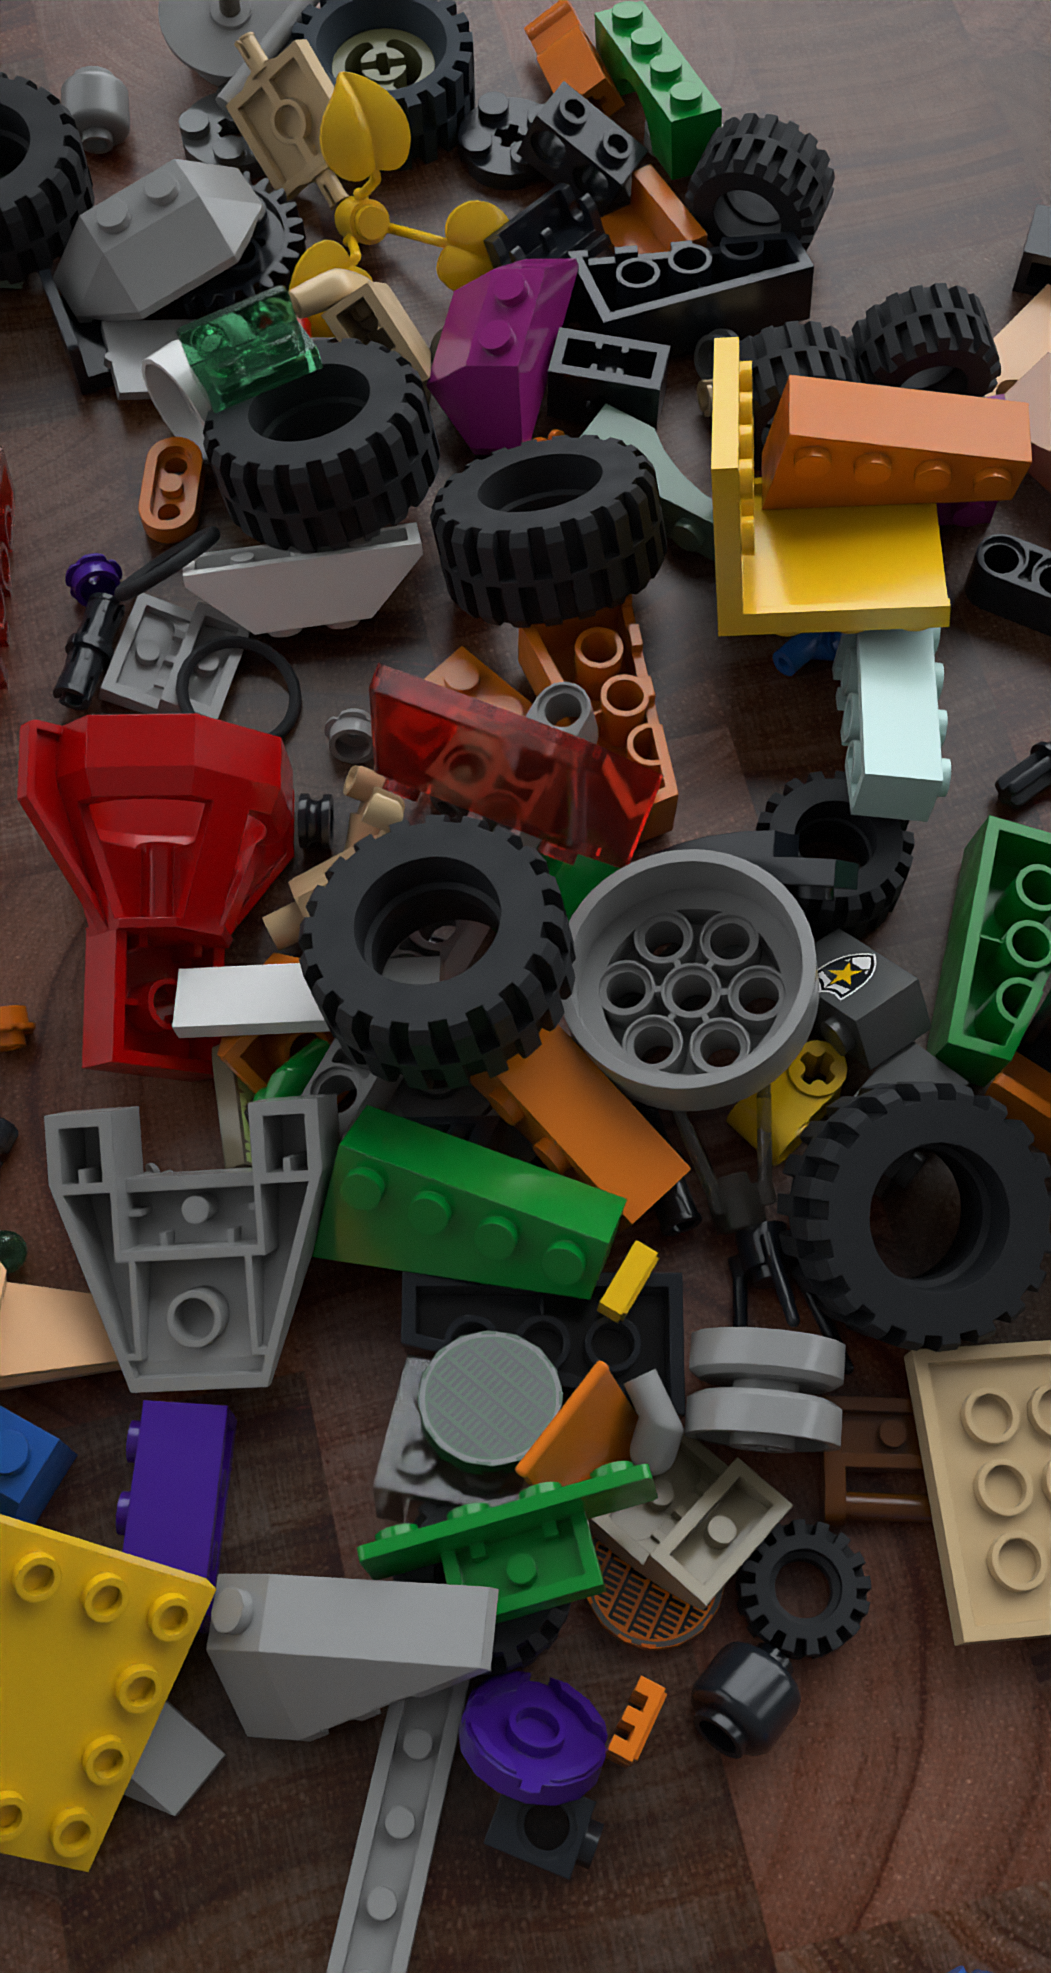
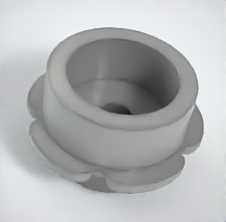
[324,708,384,764]

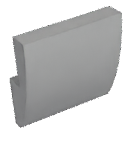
[98,593,250,719]

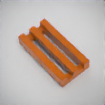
[604,1675,667,1769]

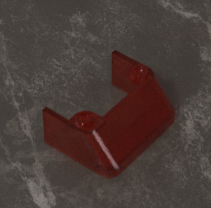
[369,663,664,868]

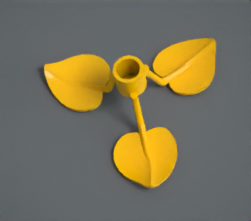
[289,71,509,337]

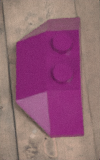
[426,258,579,455]

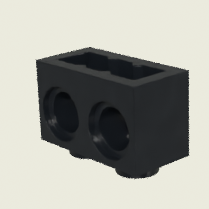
[516,81,648,218]

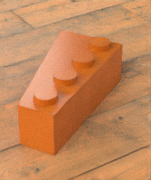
[762,375,1032,510]
[518,594,679,852]
[470,1024,691,1232]

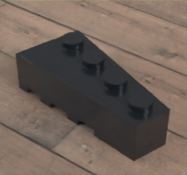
[568,231,814,357]
[401,1272,685,1419]

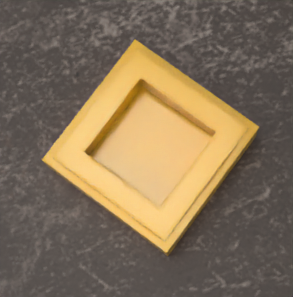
[597,1240,659,1323]

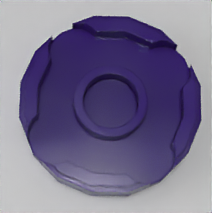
[458,1671,608,1806]

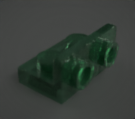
[176,285,323,413]

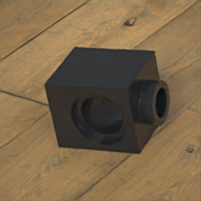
[483,1794,604,1880]

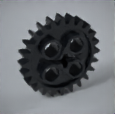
[167,171,307,319]

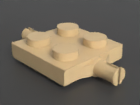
[226,32,349,210]

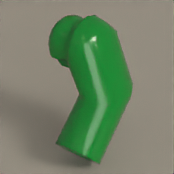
[253,1038,331,1102]

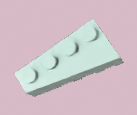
[832,627,951,822]

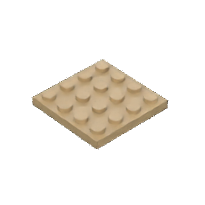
[904,1340,1051,1646]

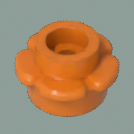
[0,1005,36,1053]

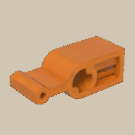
[524,0,625,117]

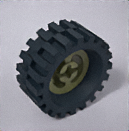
[290,0,475,172]

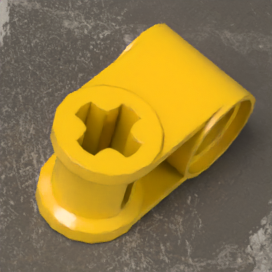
[726,1040,847,1167]

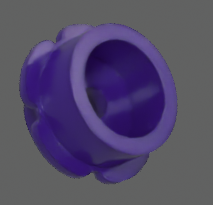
[65,553,123,607]

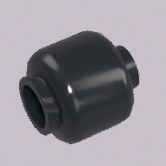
[691,1641,801,1759]

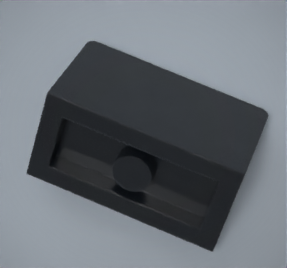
[38,268,114,395]

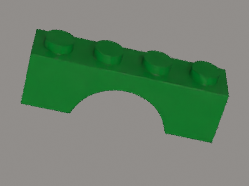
[594,0,722,180]

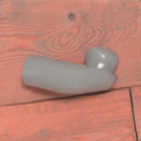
[624,1368,684,1476]

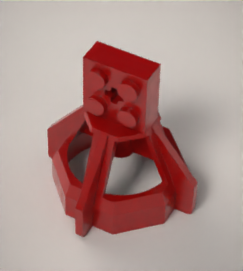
[17,713,294,1082]

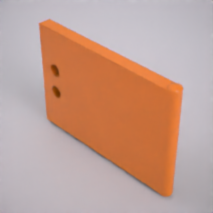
[515,1361,638,1487]

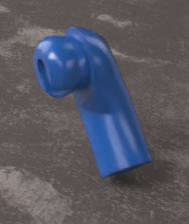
[772,632,842,676]

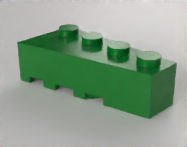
[926,815,1051,1087]
[312,1105,627,1300]

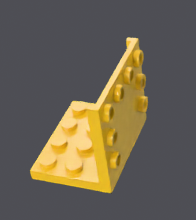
[711,337,950,637]
[0,1514,217,1872]

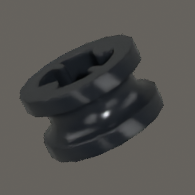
[297,793,335,849]

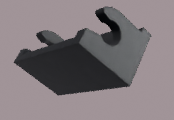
[483,182,612,269]

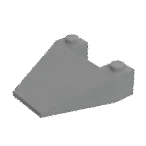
[44,1093,340,1393]

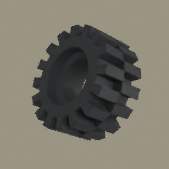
[735,1519,872,1660]

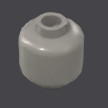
[61,66,130,154]

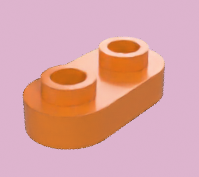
[138,437,206,543]

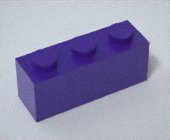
[116,1400,237,1634]

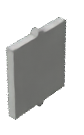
[101,319,197,400]

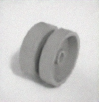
[684,1327,846,1453]

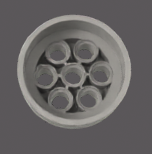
[561,849,819,1111]

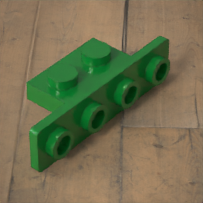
[357,1461,658,1624]

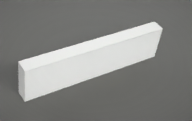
[172,956,444,1038]

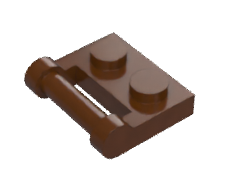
[819,1395,933,1527]

